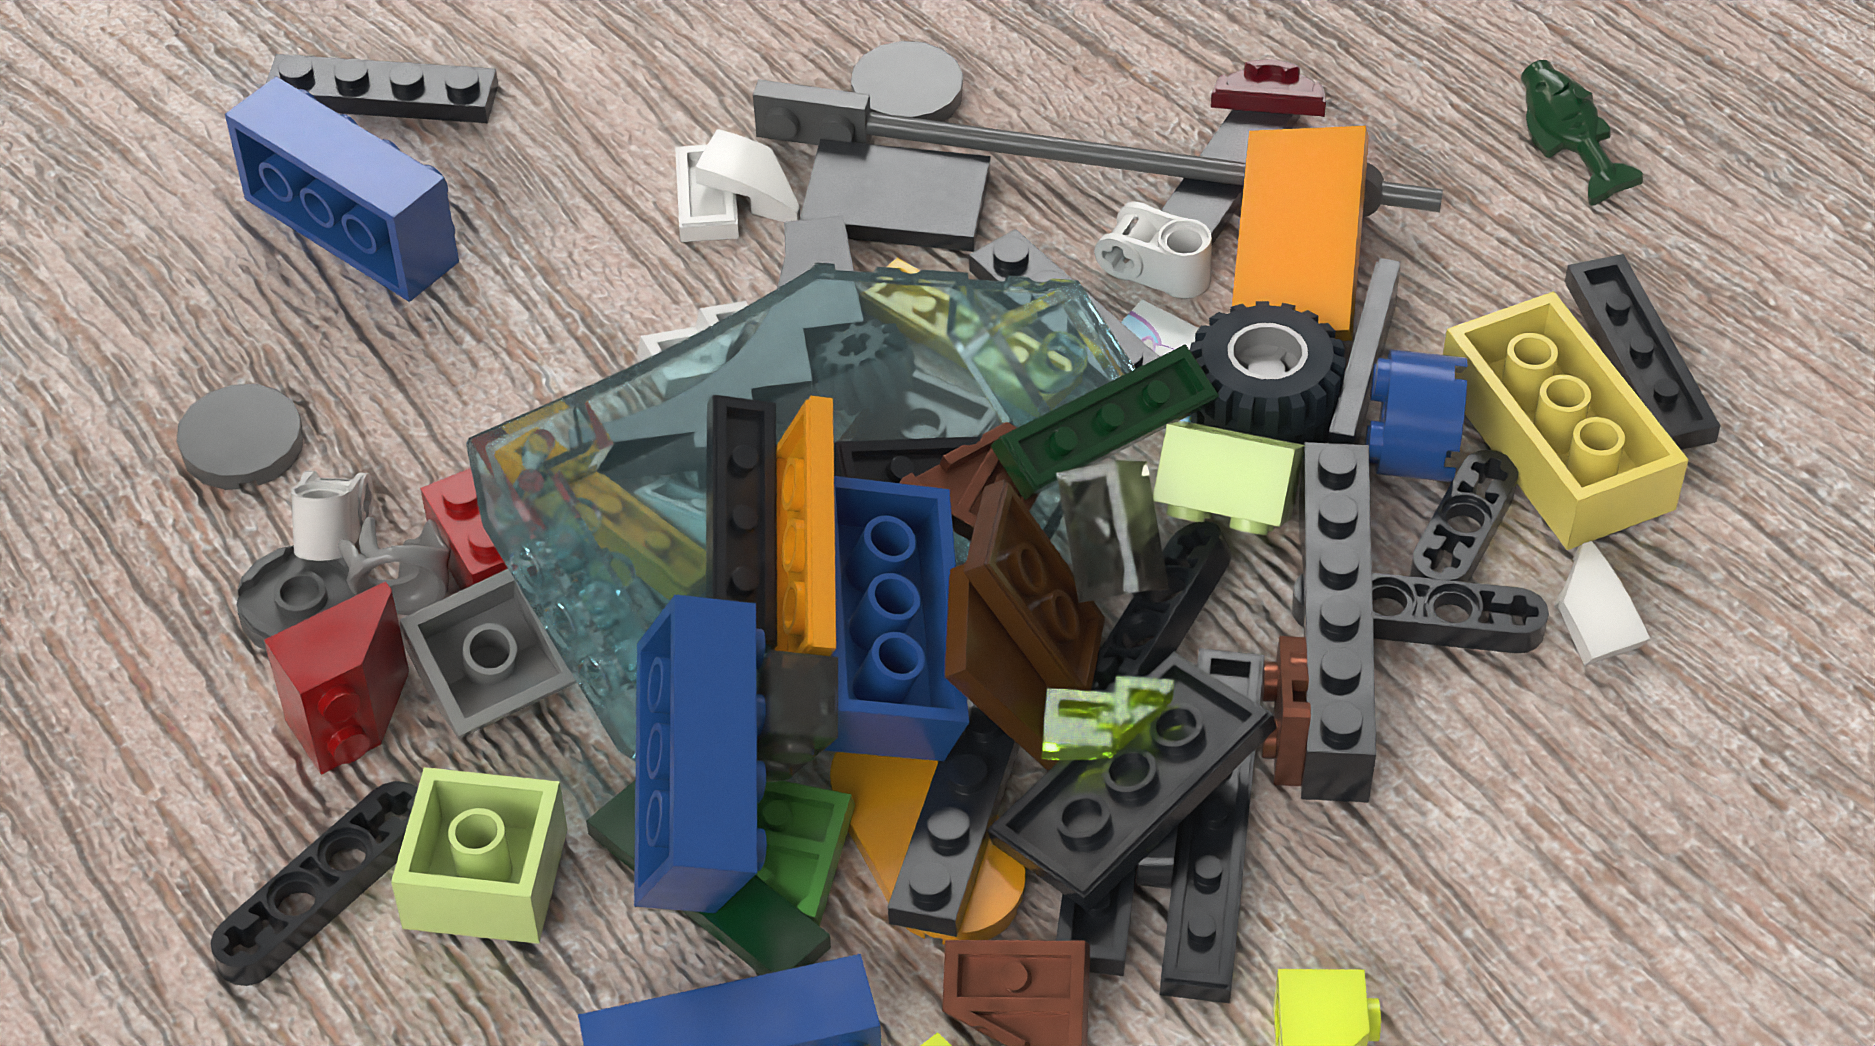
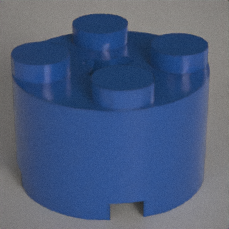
[1364,349,1468,482]

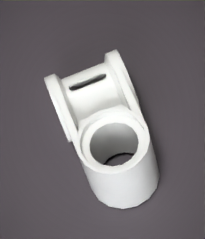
[1094,201,1212,299]
[291,471,373,561]

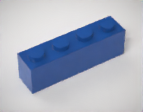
[578,954,881,1046]

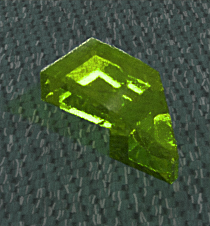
[1042,676,1174,760]

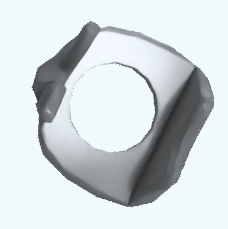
[338,517,451,615]

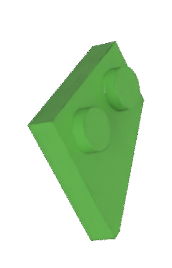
[756,777,855,926]

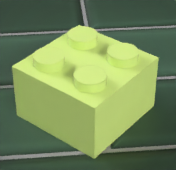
[1152,421,1304,535]
[391,767,568,944]

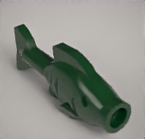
[1521,60,1643,206]

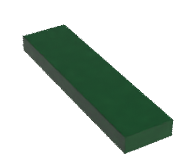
[991,344,1219,500]
[586,780,831,975]

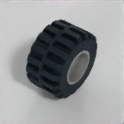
[1190,301,1346,445]

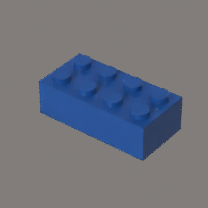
[225,76,459,302]
[809,476,969,761]
[634,594,767,913]

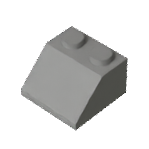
[400,563,580,739]

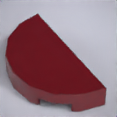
[1211,59,1326,117]

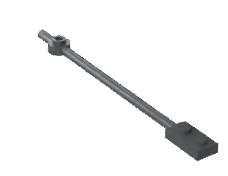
[753,79,1443,218]

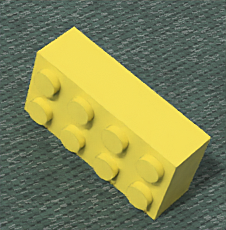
[1443,291,1688,550]

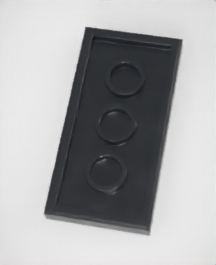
[987,652,1277,912]

